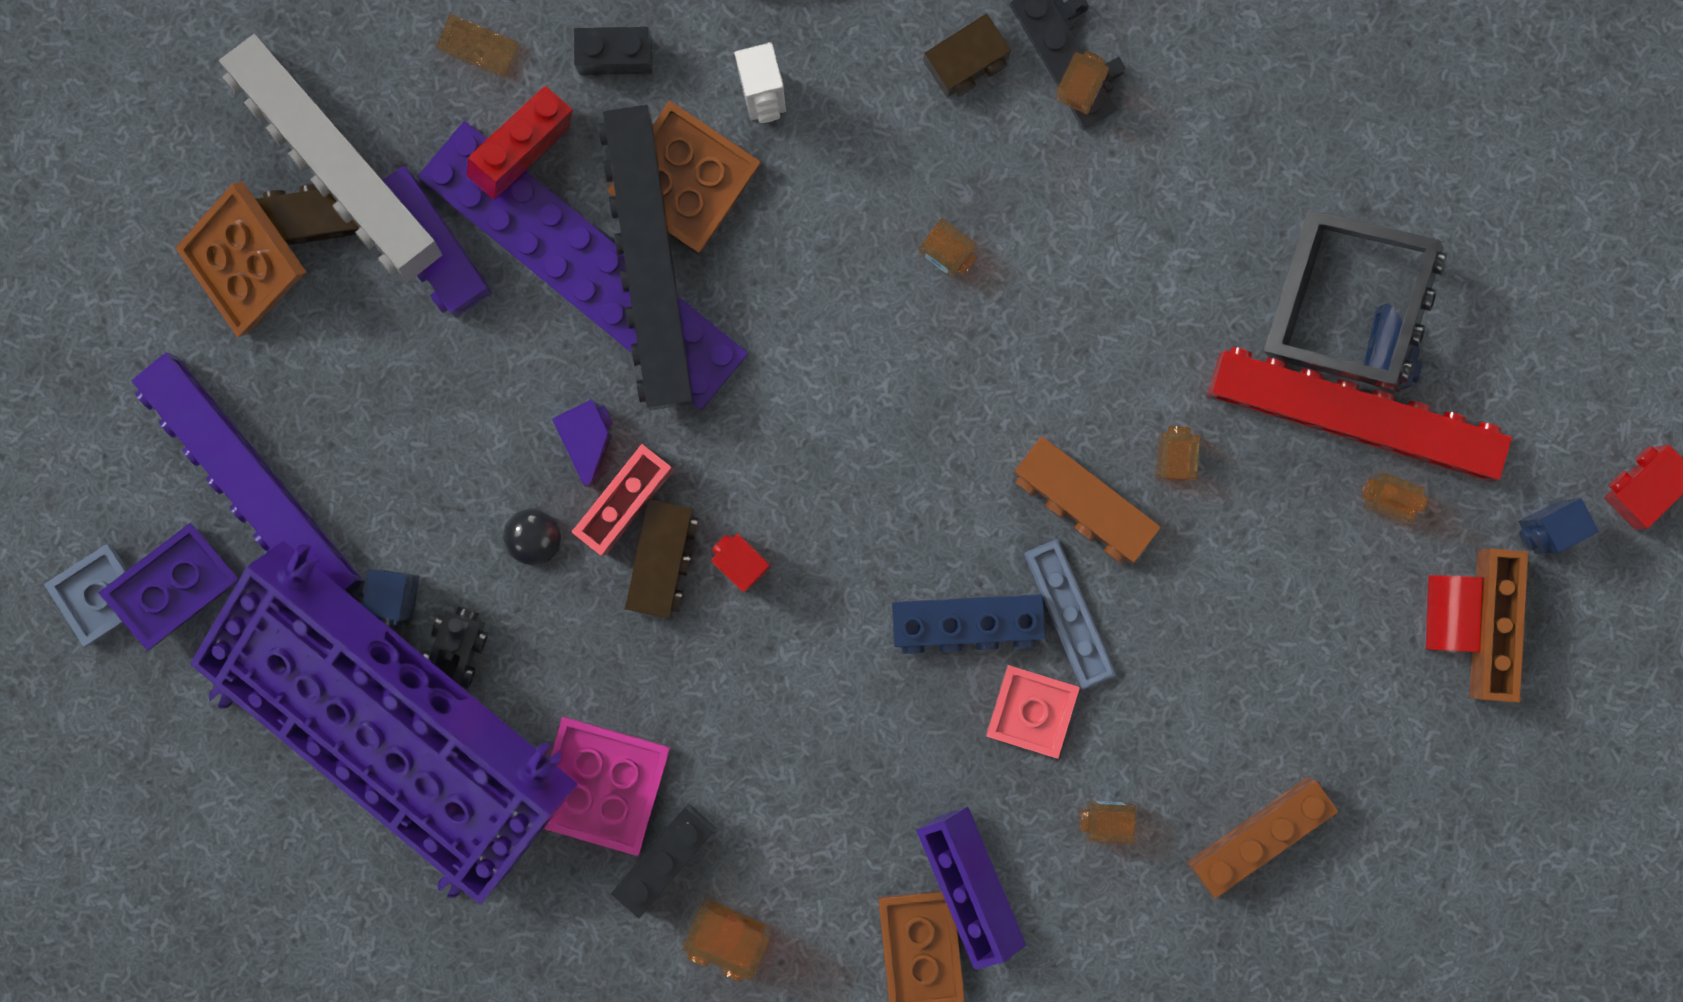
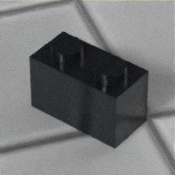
[574,27,653,75]

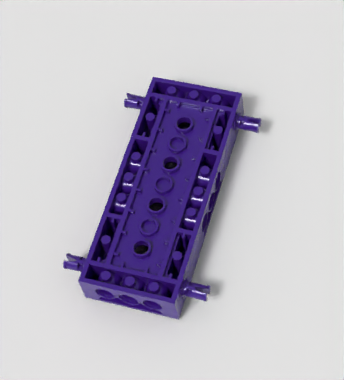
[190,540,578,905]

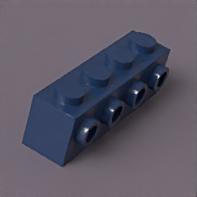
[892,594,1045,654]

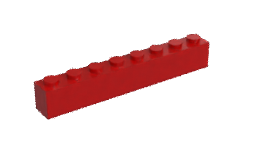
[1207,347,1512,481]

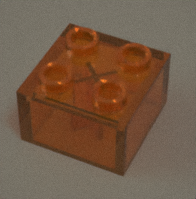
[682,897,773,982]

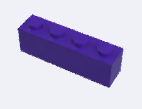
[382,166,493,317]
[916,807,1026,970]

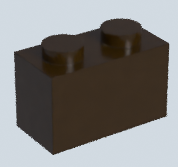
[923,13,1011,98]

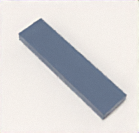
[1023,539,1116,690]

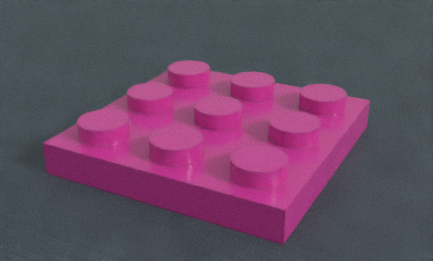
[544,716,671,856]

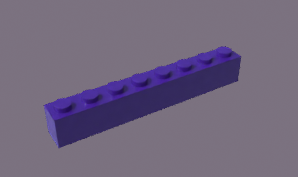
[131,352,364,593]

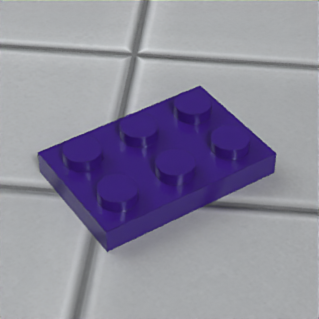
[98,523,239,652]

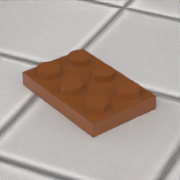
[878,890,965,1002]

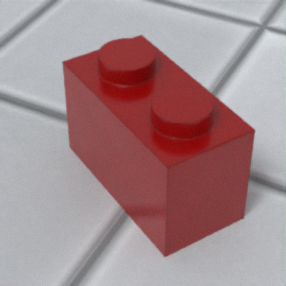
[1604,444,1683,530]
[711,533,772,593]

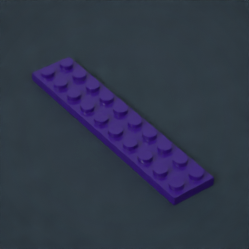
[417,120,748,411]

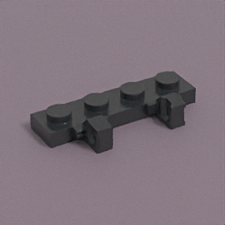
[1010,0,1126,131]

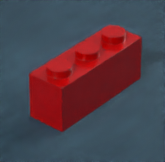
[467,86,573,200]

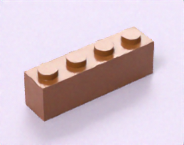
[1012,436,1161,564]
[1469,549,1528,702]
[1186,777,1338,899]

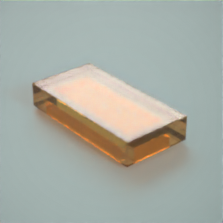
[436,14,519,78]

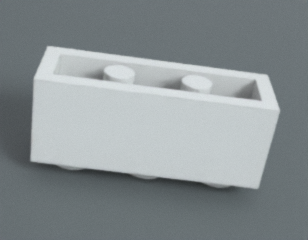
[735,42,786,123]

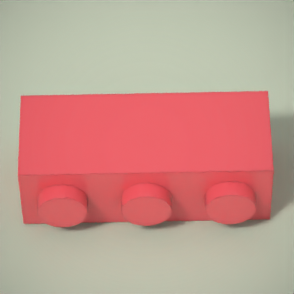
[572,444,675,556]

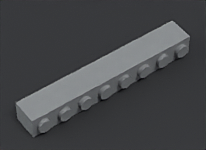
[219,34,442,283]

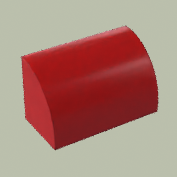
[1425,575,1483,652]

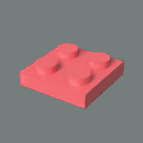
[986,665,1080,759]

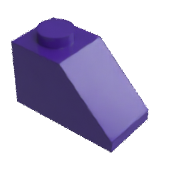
[552,399,614,487]

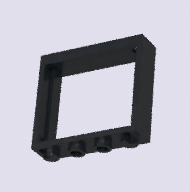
[1264,210,1447,392]

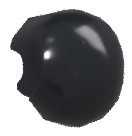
[503,508,561,566]

